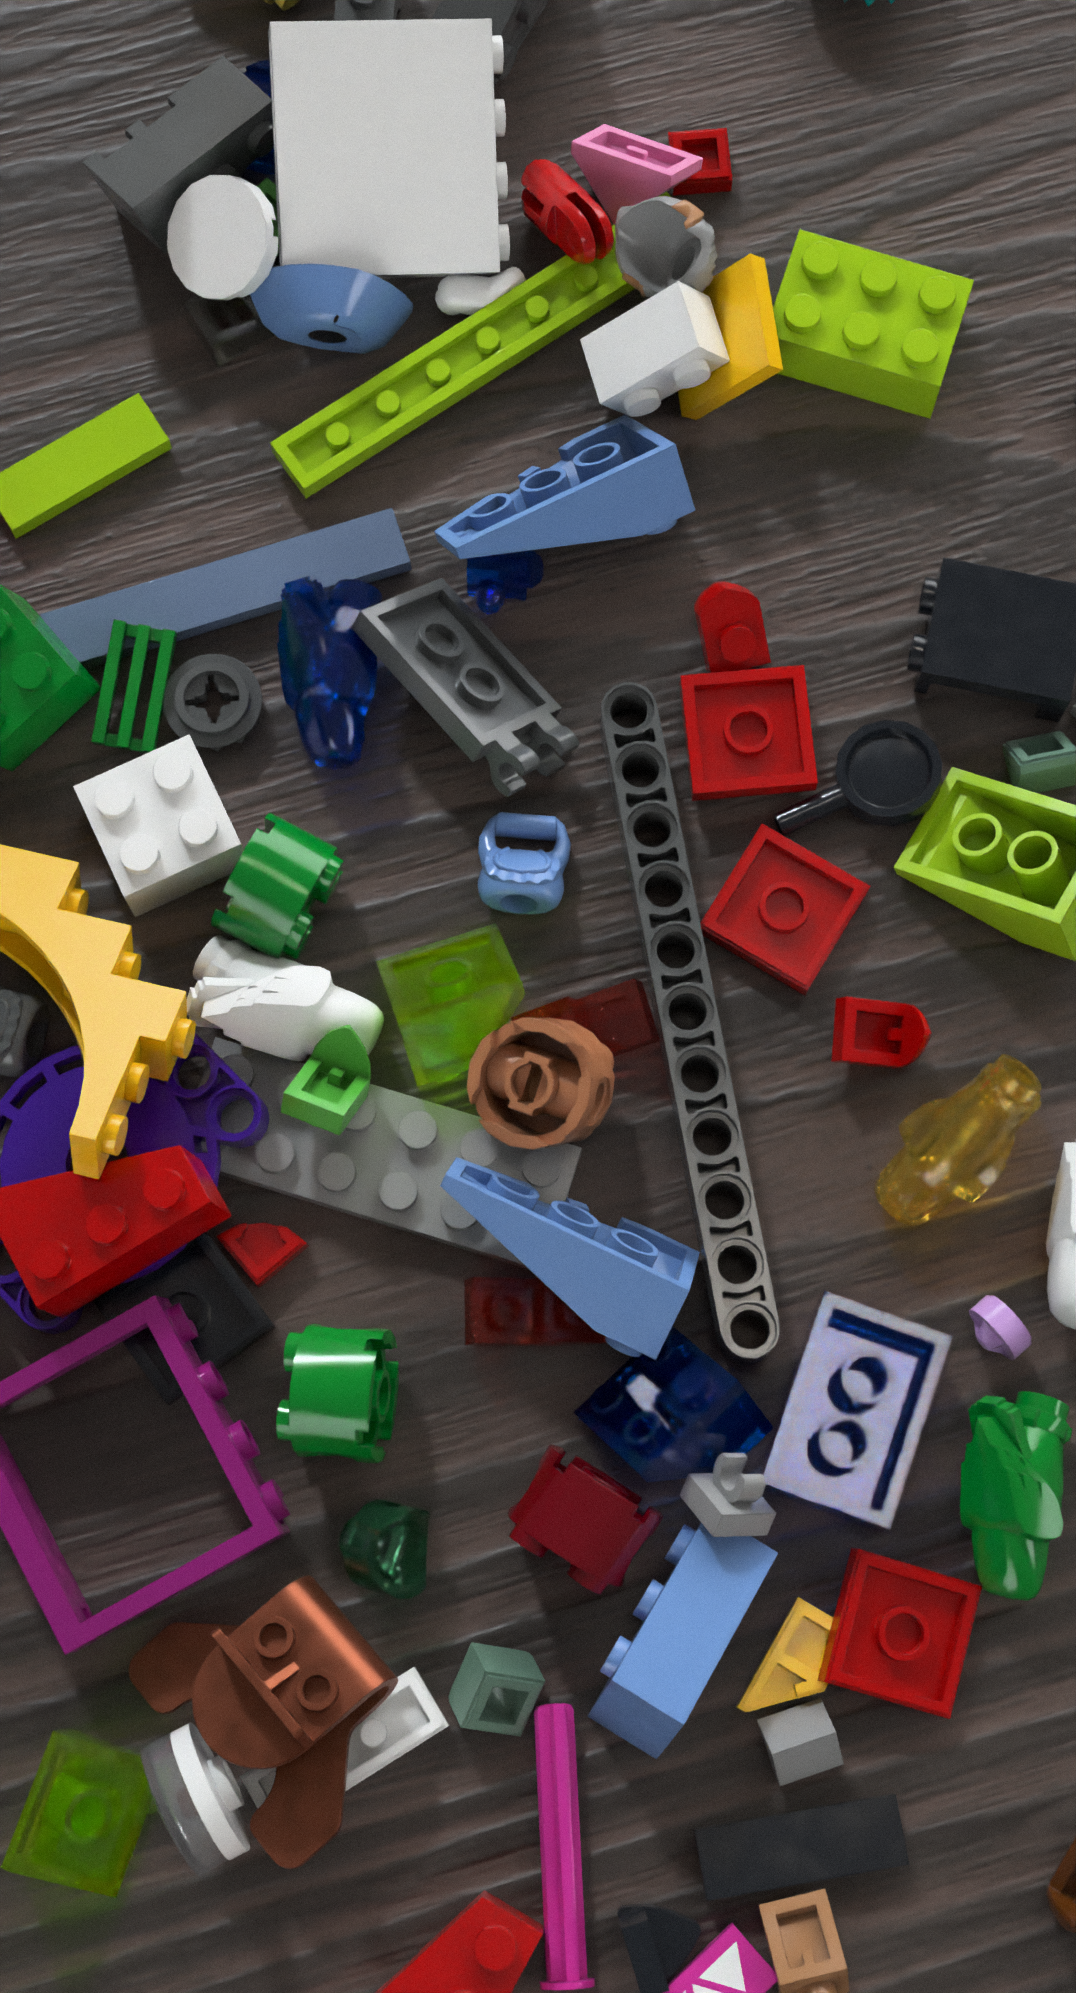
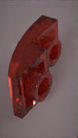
[464,1277,606,1346]

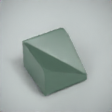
[448,1642,545,1737]

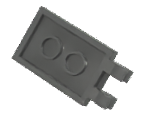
[351,578,579,796]

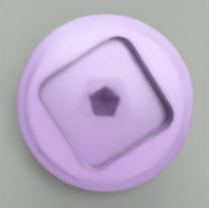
[969,1295,1031,1360]

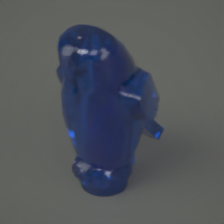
[277,576,383,770]

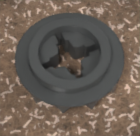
[163,654,263,752]

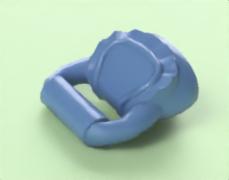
[478,812,571,914]

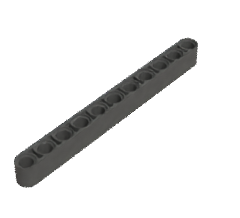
[600,682,780,1365]

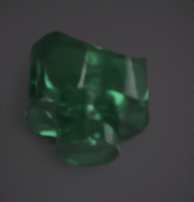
[339,1499,431,1599]

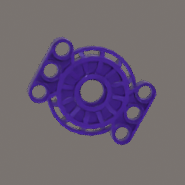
[0,1032,270,1334]

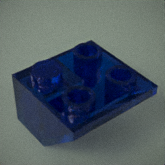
[574,1326,774,1482]

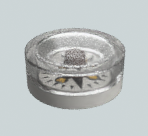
[140,1722,250,1876]

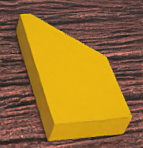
[736,1597,833,1712]

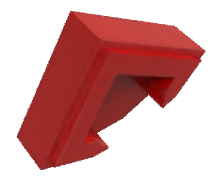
[216,1222,309,1288]

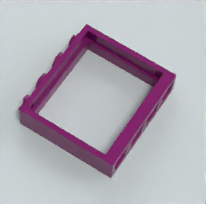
[0,1295,291,1655]

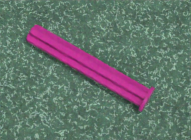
[534,1703,595,1990]

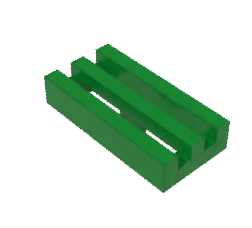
[91,619,177,754]

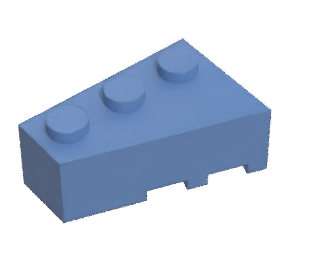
[587,1522,778,1759]

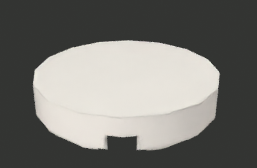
[167,175,278,301]

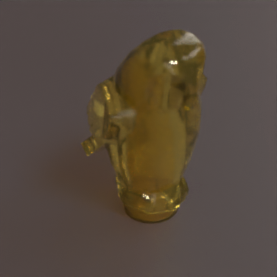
[874,1054,1042,1226]

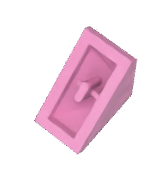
[571,124,703,224]

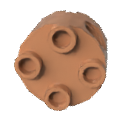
[467,1018,615,1150]

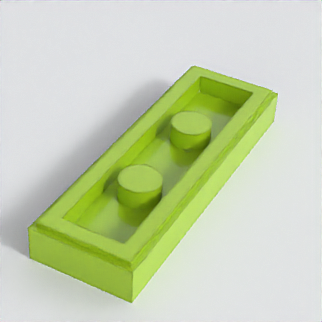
[0,393,172,539]

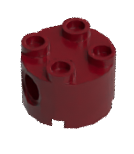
[507,1444,664,1595]

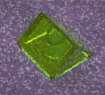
[1,1728,166,1898]

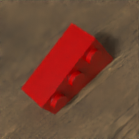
[0,1145,232,1319]
[375,1890,544,1993]

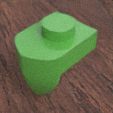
[281,1025,371,1136]

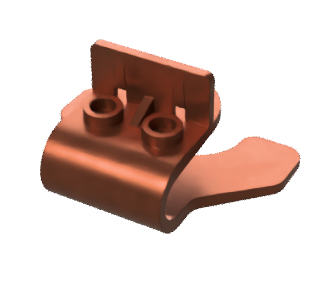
[129,1575,398,1869]

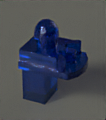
[467,550,544,614]

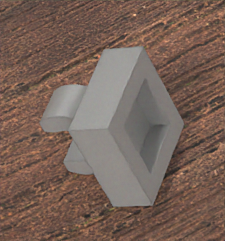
[679,1453,777,1537]

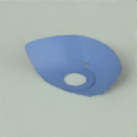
[250,264,413,354]

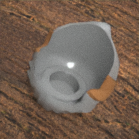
[615,196,718,298]

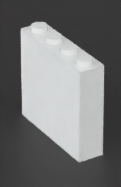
[268,18,510,278]

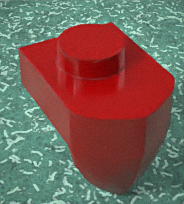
[694,581,771,673]
[831,996,932,1069]

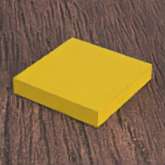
[678,254,783,420]

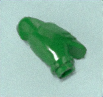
[960,1391,1072,1601]

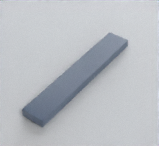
[40,508,412,669]

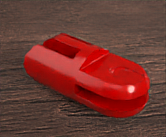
[521,159,614,265]

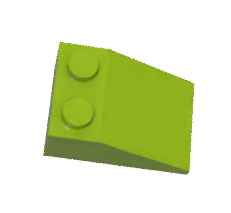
[893,767,1076,961]

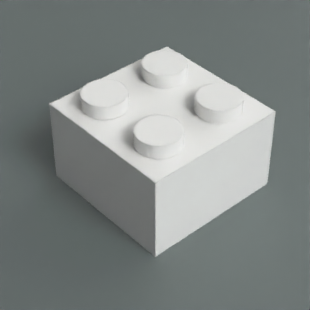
[73,734,244,917]

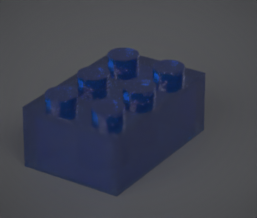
[759,1291,953,1533]

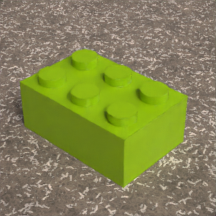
[773,229,974,419]

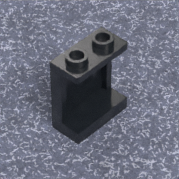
[907,557,1076,722]

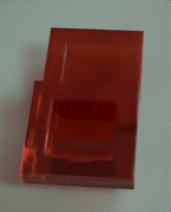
[511,978,660,1057]

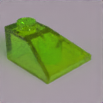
[376,923,526,1087]

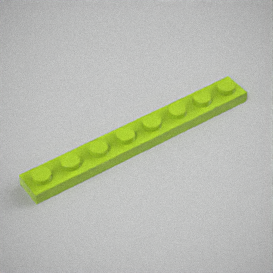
[270,191,671,499]

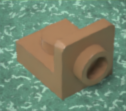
[759,1889,849,1993]

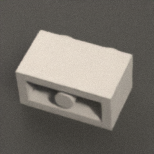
[580,281,730,417]

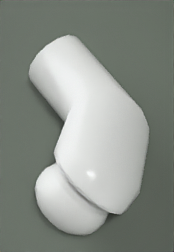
[435,266,526,315]

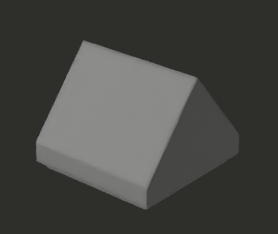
[757,1698,844,1786]

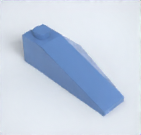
[434,414,695,559]
[440,1157,700,1360]

